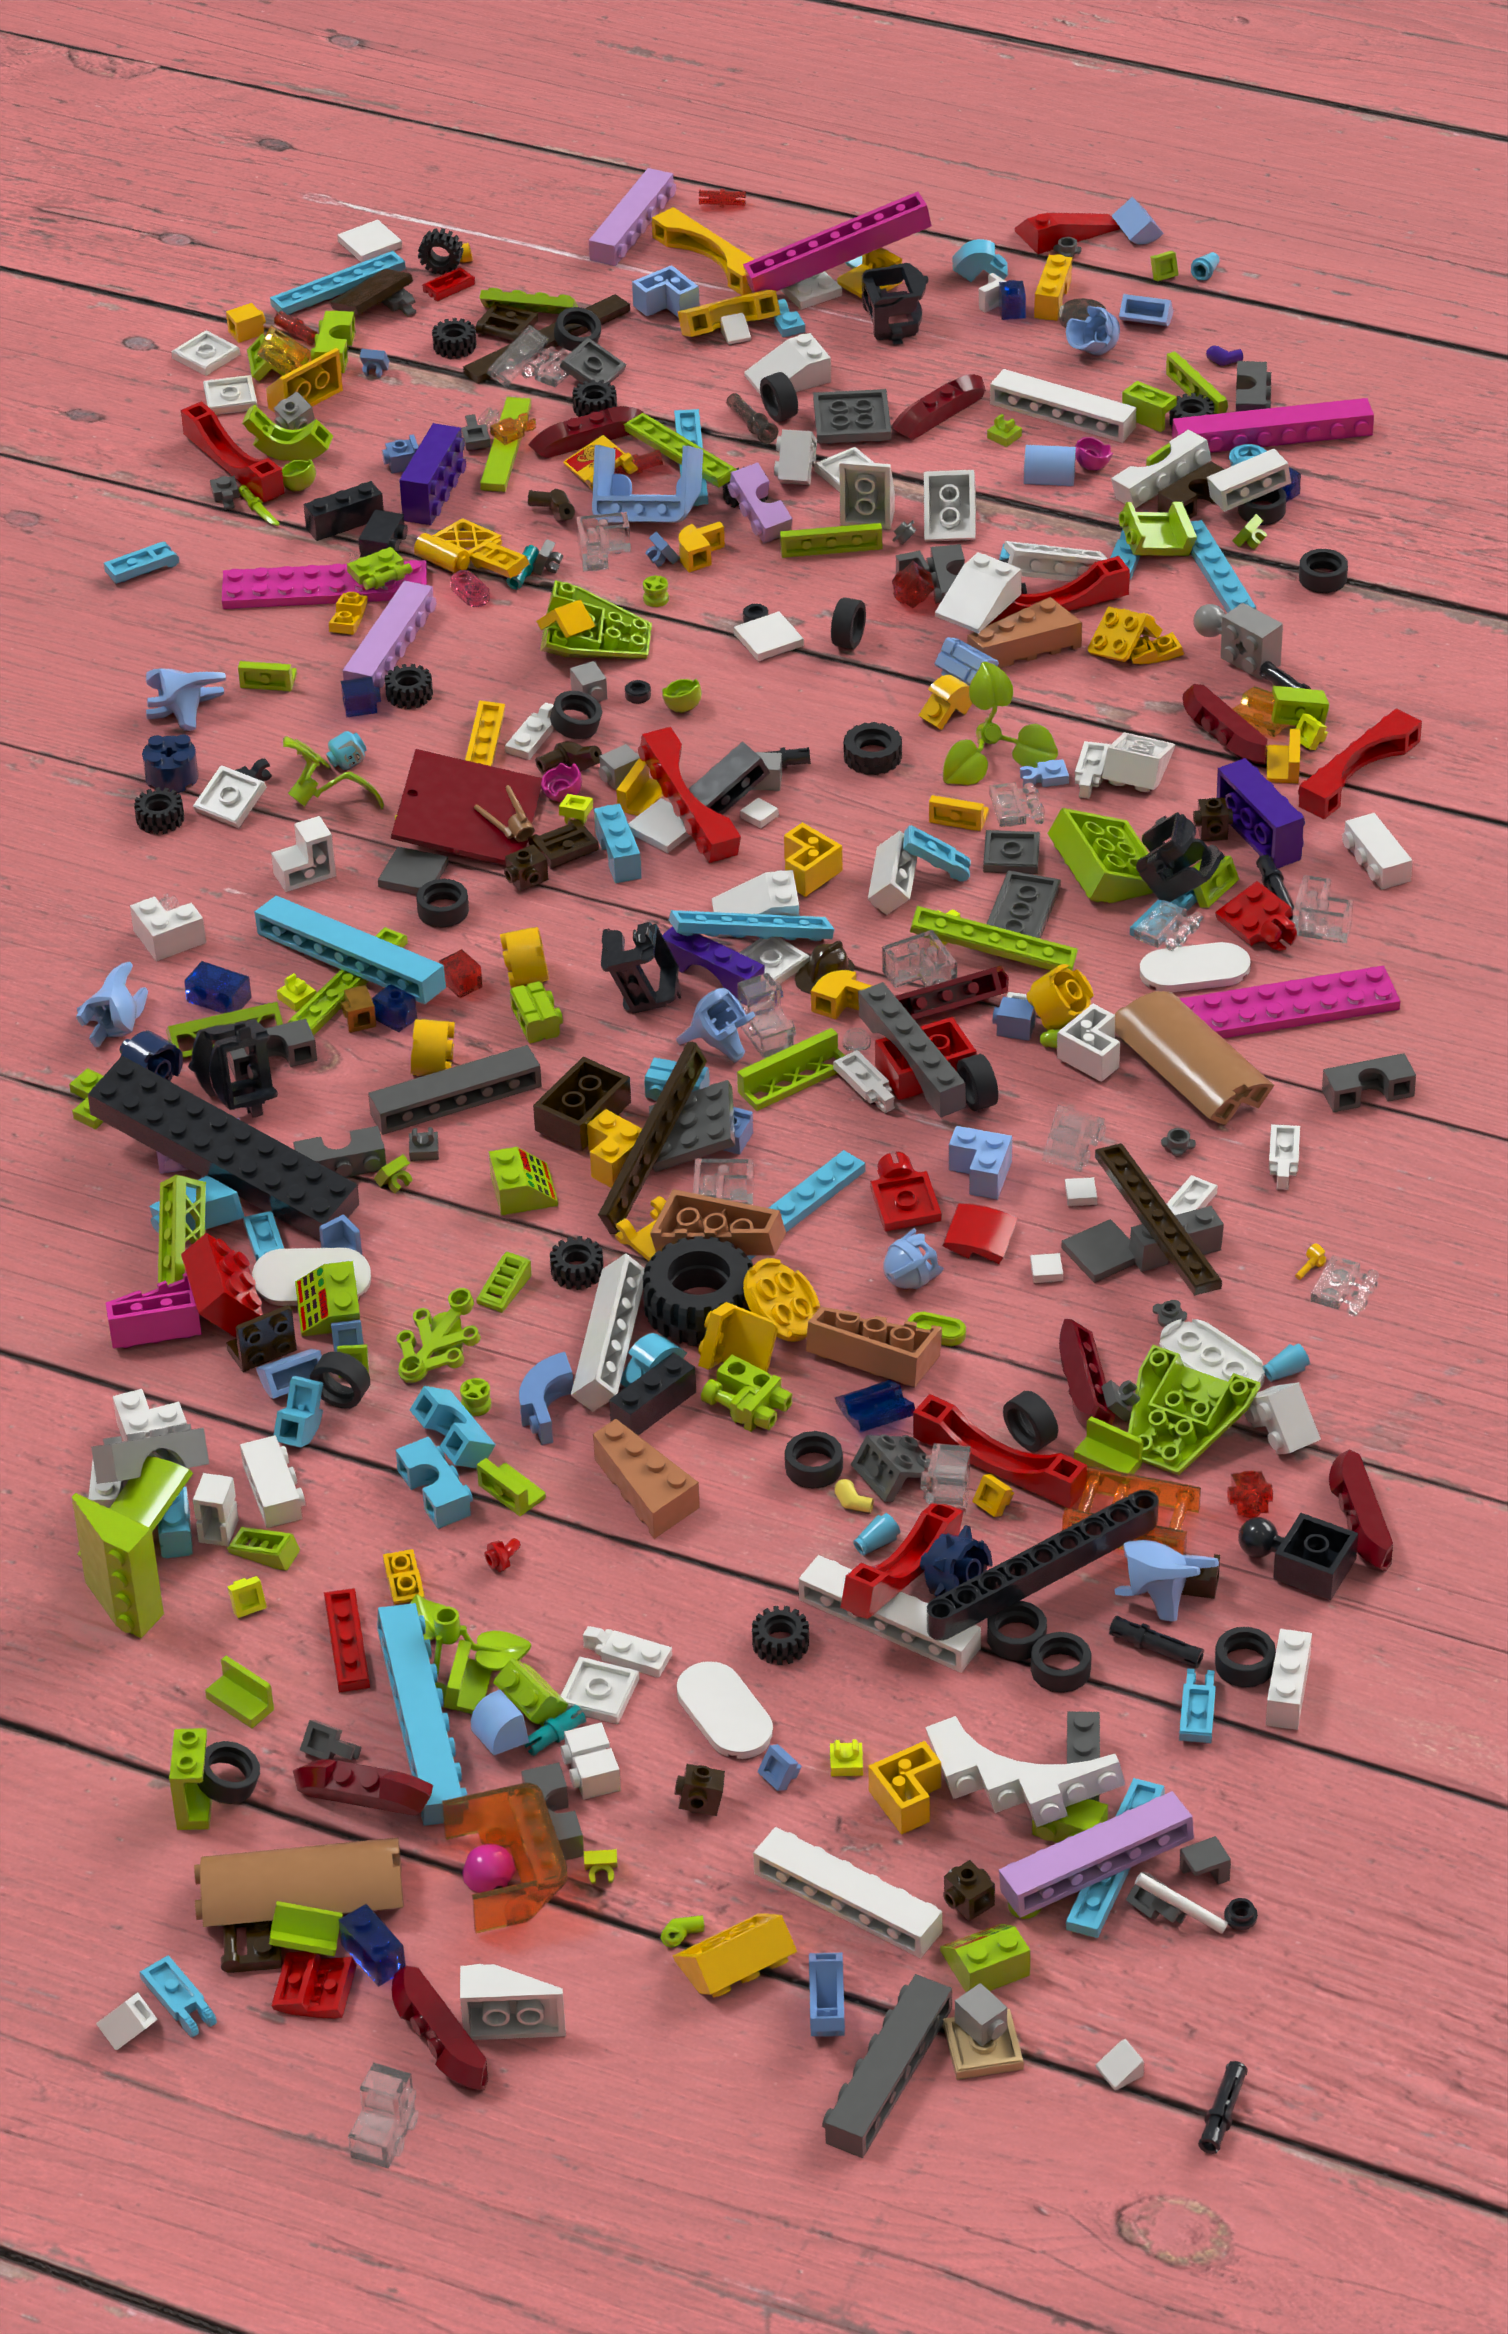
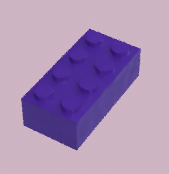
[399,423,466,525]
[1216,758,1305,869]

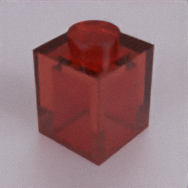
[439,949,483,998]

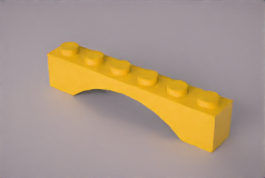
[652,207,755,295]

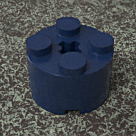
[142,734,199,793]
[119,1030,183,1081]

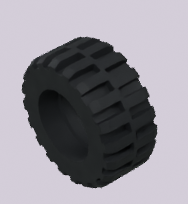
[643,1236,753,1346]

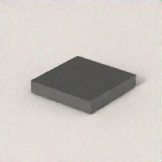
[560,337,627,384]
[983,830,1040,874]
[378,847,449,895]
[1061,1219,1136,1283]

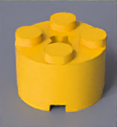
[500,927,549,988]
[1026,964,1094,1030]
[411,1019,455,1076]

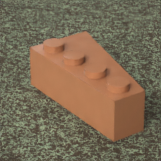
[967,597,1082,668]
[650,1189,786,1255]
[806,1307,942,1387]
[593,1419,700,1539]

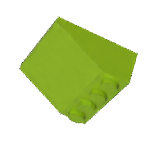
[1047,808,1153,903]
[72,1493,164,1638]

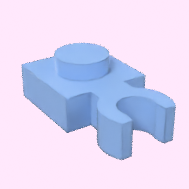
[1020,759,1069,787]

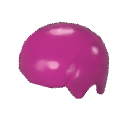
[1075,437,1113,471]
[541,763,582,802]
[462,1844,515,1895]

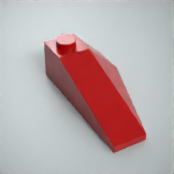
[1015,213,1120,254]

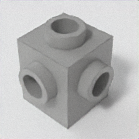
[274,392,315,430]

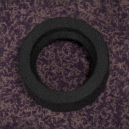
[554,307,601,352]
[760,372,799,422]
[1238,488,1286,525]
[1299,549,1348,593]
[831,597,866,649]
[550,691,603,739]
[416,879,469,928]
[957,1053,999,1111]
[310,1352,370,1409]
[1003,1391,1059,1452]
[784,1431,843,1489]
[987,1601,1047,1661]
[1215,1627,1276,1687]
[1031,1632,1092,1693]
[197,1741,260,1804]

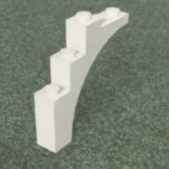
[925,1716,1126,1827]

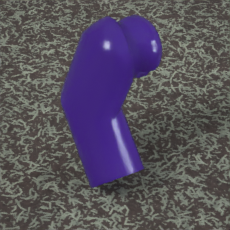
[1206,345,1244,366]

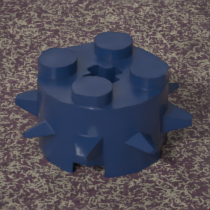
[920,1525,993,1597]

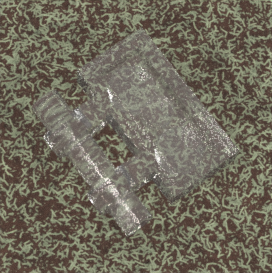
[521,346,572,387]
[989,782,1045,827]
[1134,900,1203,951]
[1311,1255,1379,1317]

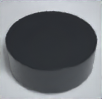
[743,604,769,623]
[625,680,651,704]

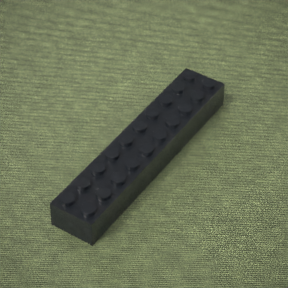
[88,1056,359,1242]

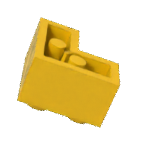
[784,822,843,897]
[587,1109,642,1188]
[868,1741,941,1835]

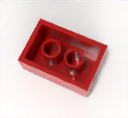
[875,1017,977,1100]
[181,1233,264,1337]

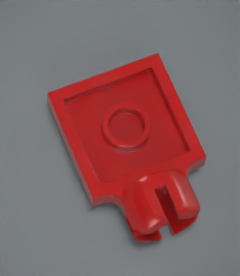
[1215,881,1297,951]
[870,1151,942,1231]

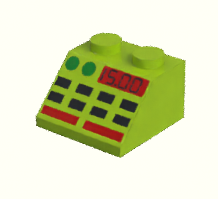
[489,1147,558,1215]
[295,1261,360,1336]
[940,1924,1030,1992]

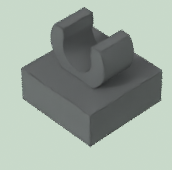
[532,539,563,576]
[409,1127,439,1161]
[1102,1380,1140,1422]

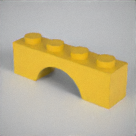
[677,289,781,337]

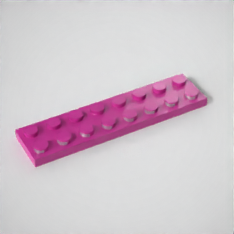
[222,560,427,609]
[1180,965,1401,1038]

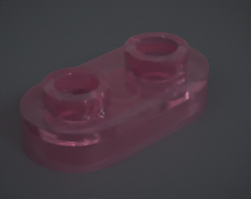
[450,570,490,607]

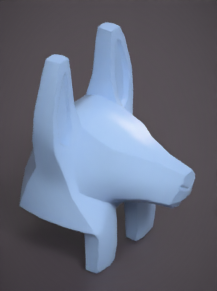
[146,668,226,731]
[76,962,148,1047]
[676,988,756,1063]
[1115,1540,1219,1622]

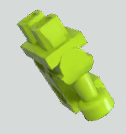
[701,1354,792,1432]

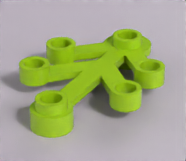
[396,1288,481,1383]

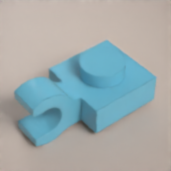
[774,299,805,337]

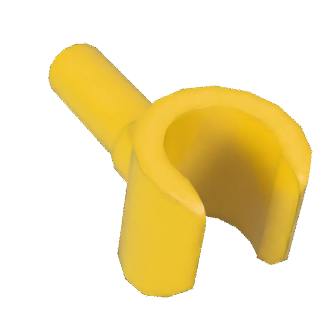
[1295,1243,1326,1280]

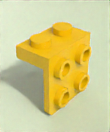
[837,247,902,298]
[1087,606,1163,662]
[698,1302,778,1372]

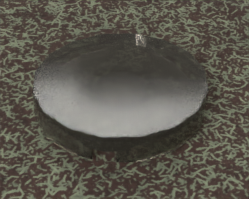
[1059,298,1106,328]

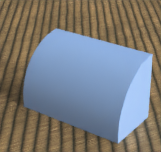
[1112,196,1164,244]
[1119,294,1173,326]
[1024,445,1076,486]
[256,1348,322,1399]
[471,1690,529,1755]

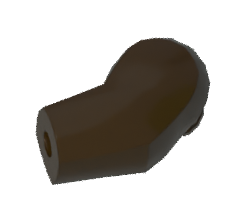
[528,488,575,521]
[535,741,602,773]

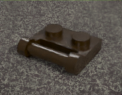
[475,302,538,343]
[528,819,599,868]
[221,1920,282,1973]

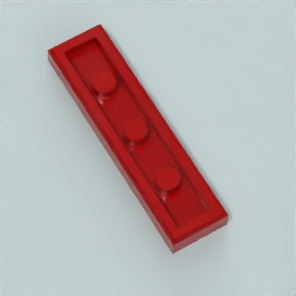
[324,1588,370,1693]

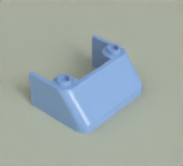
[592,445,703,523]

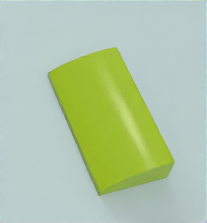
[77,1456,193,1558]

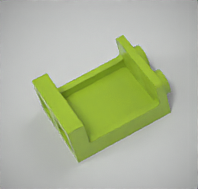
[1119,502,1197,556]
[169,1728,213,1830]

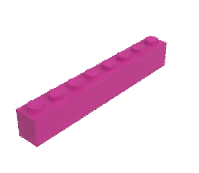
[743,191,932,293]
[1172,398,1374,453]

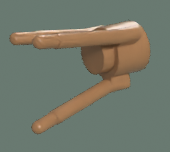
[474,785,535,842]

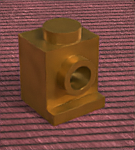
[341,985,376,1033]

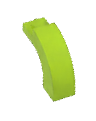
[242,405,333,461]

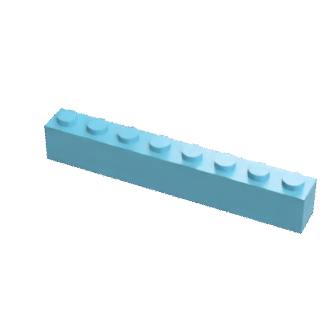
[254,895,446,1004]
[377,1603,468,1826]

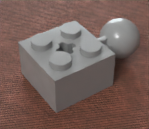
[1193,603,1283,680]

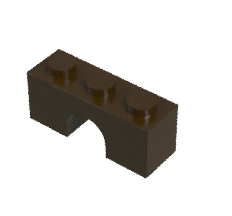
[1157,461,1224,519]

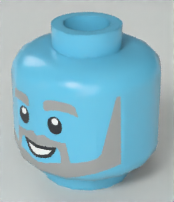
[326,731,367,770]

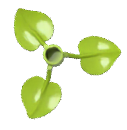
[943,662,1058,785]
[283,736,384,809]
[410,1594,531,1701]

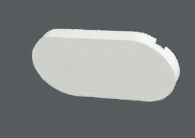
[1140,942,1250,993]
[252,1248,371,1306]
[1159,1319,1265,1388]
[677,1662,773,1759]

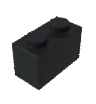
[358,510,408,558]

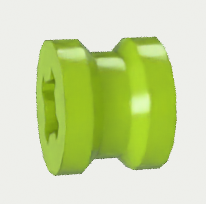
[643,575,669,607]
[460,1378,491,1416]

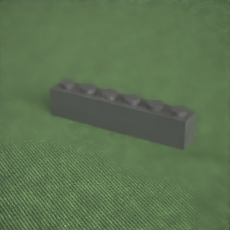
[368,1045,542,1135]
[822,1974,952,2158]

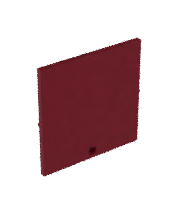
[391,749,542,866]

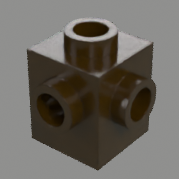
[1193,798,1233,842]
[504,844,549,891]
[674,1764,725,1816]
[943,1860,995,1921]

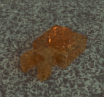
[490,412,536,445]

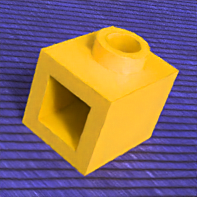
[226,303,266,343]

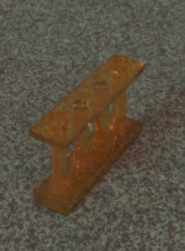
[1062,1466,1201,1555]

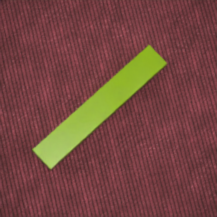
[480,397,531,492]
[624,413,737,488]
[910,906,1078,970]
[288,927,408,1035]

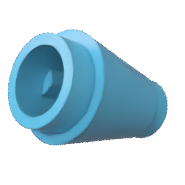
[1191,252,1220,280]
[1263,1344,1310,1382]
[853,1513,901,1556]

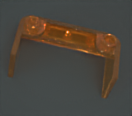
[442,1783,568,1934]

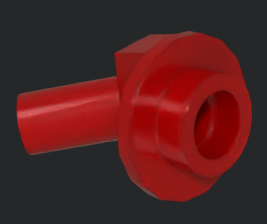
[484,1538,521,1572]

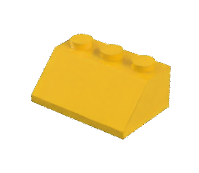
[266,348,343,413]
[673,1913,797,1997]

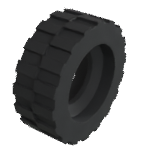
[843,722,902,775]

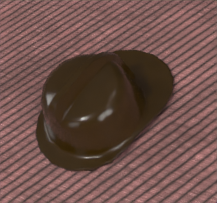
[795,941,854,994]

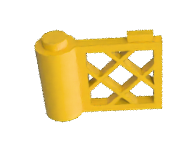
[414,518,502,574]

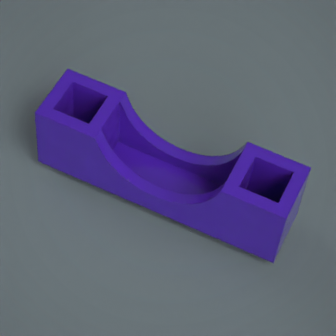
[663,926,765,1005]

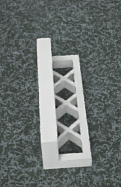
[1004,541,1108,582]

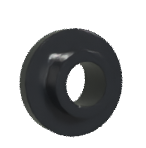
[1224,1898,1258,1930]

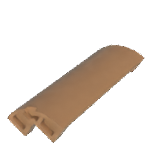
[1115,991,1275,1125]
[194,1837,404,1927]

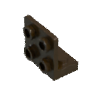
[226,1305,297,1372]

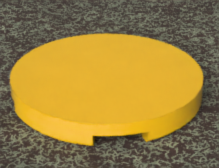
[743,1258,820,1342]

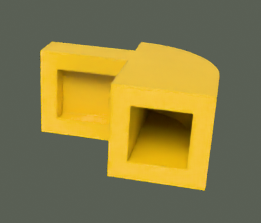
[679,521,725,573]
[918,675,973,730]
[811,970,872,1020]

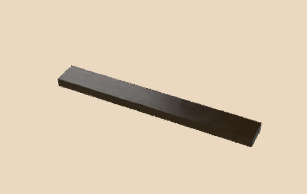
[463,294,630,384]
[598,1042,707,1234]
[1095,1143,1222,1296]

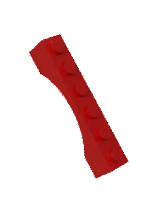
[181,401,285,503]
[987,556,1130,626]
[1298,708,1422,820]
[638,726,741,863]
[913,1394,1087,1509]
[840,1499,963,1619]

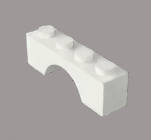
[1111,429,1212,509]

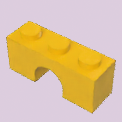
[1034,254,1072,321]

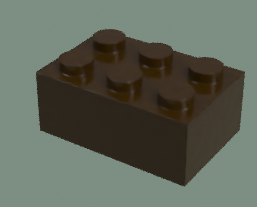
[533,1056,631,1152]

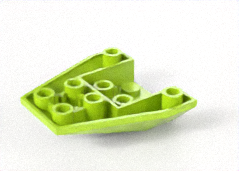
[540,580,652,659]
[1128,1344,1261,1475]

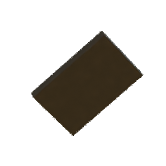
[330,269,413,315]

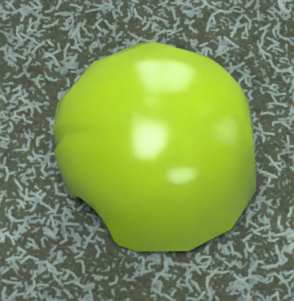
[282,459,316,491]
[662,679,702,712]

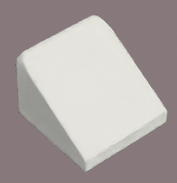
[721,313,751,345]
[1096,2039,1144,2091]

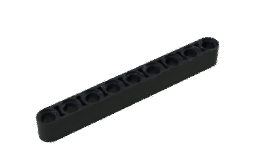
[927,1490,1159,1640]

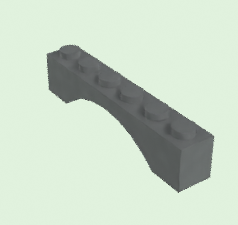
[858,982,966,1118]

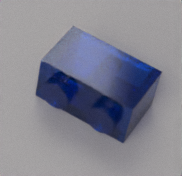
[184,961,252,1014]
[339,1904,406,1987]

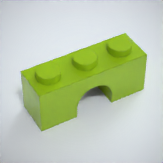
[311,311,356,373]

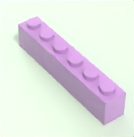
[589,168,676,266]
[343,581,436,697]
[999,1791,1194,1918]

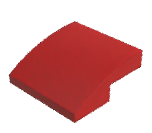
[942,1203,1018,1264]
[271,1951,357,2018]

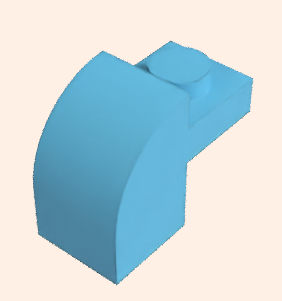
[952,239,1008,282]
[620,1333,687,1387]
[274,1376,323,1448]

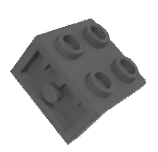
[851,1434,943,1502]

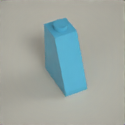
[149,1175,245,1233]

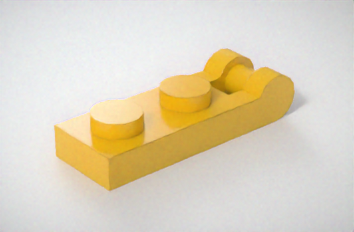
[470,542,530,578]

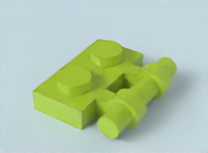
[347,547,412,590]

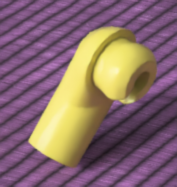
[835,1479,874,1513]

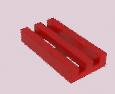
[422,267,475,302]

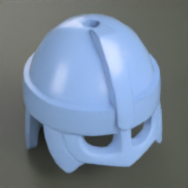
[1066,306,1120,355]
[883,1228,944,1289]

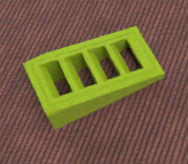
[476,1252,532,1313]
[227,1527,300,1571]

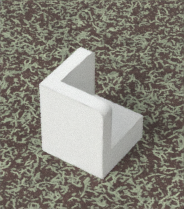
[96,1992,158,2050]

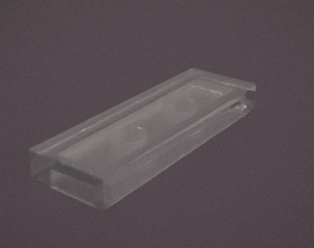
[487,325,549,388]

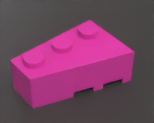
[105,1273,202,1349]

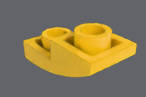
[329,592,368,635]
[1130,632,1184,664]
[383,1549,425,1605]

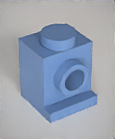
[382,434,418,474]
[724,1107,753,1155]

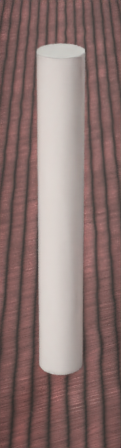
[1135,1872,1228,1934]

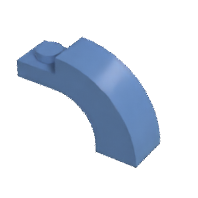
[519,1352,573,1445]
[809,1952,845,2036]

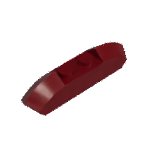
[891,374,986,440]
[528,406,643,459]
[1182,684,1268,766]
[895,966,1009,1020]
[1059,1319,1115,1429]
[1329,1449,1393,1572]
[293,1759,433,1816]
[391,1966,488,2090]

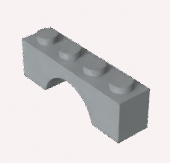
[91,1424,209,1484]

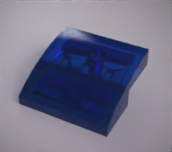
[835,1380,915,1432]

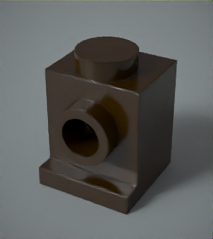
[1181,1554,1220,1599]

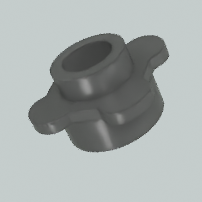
[1053,237,1082,257]
[893,520,917,545]
[1161,1128,1196,1156]
[1153,1300,1187,1327]

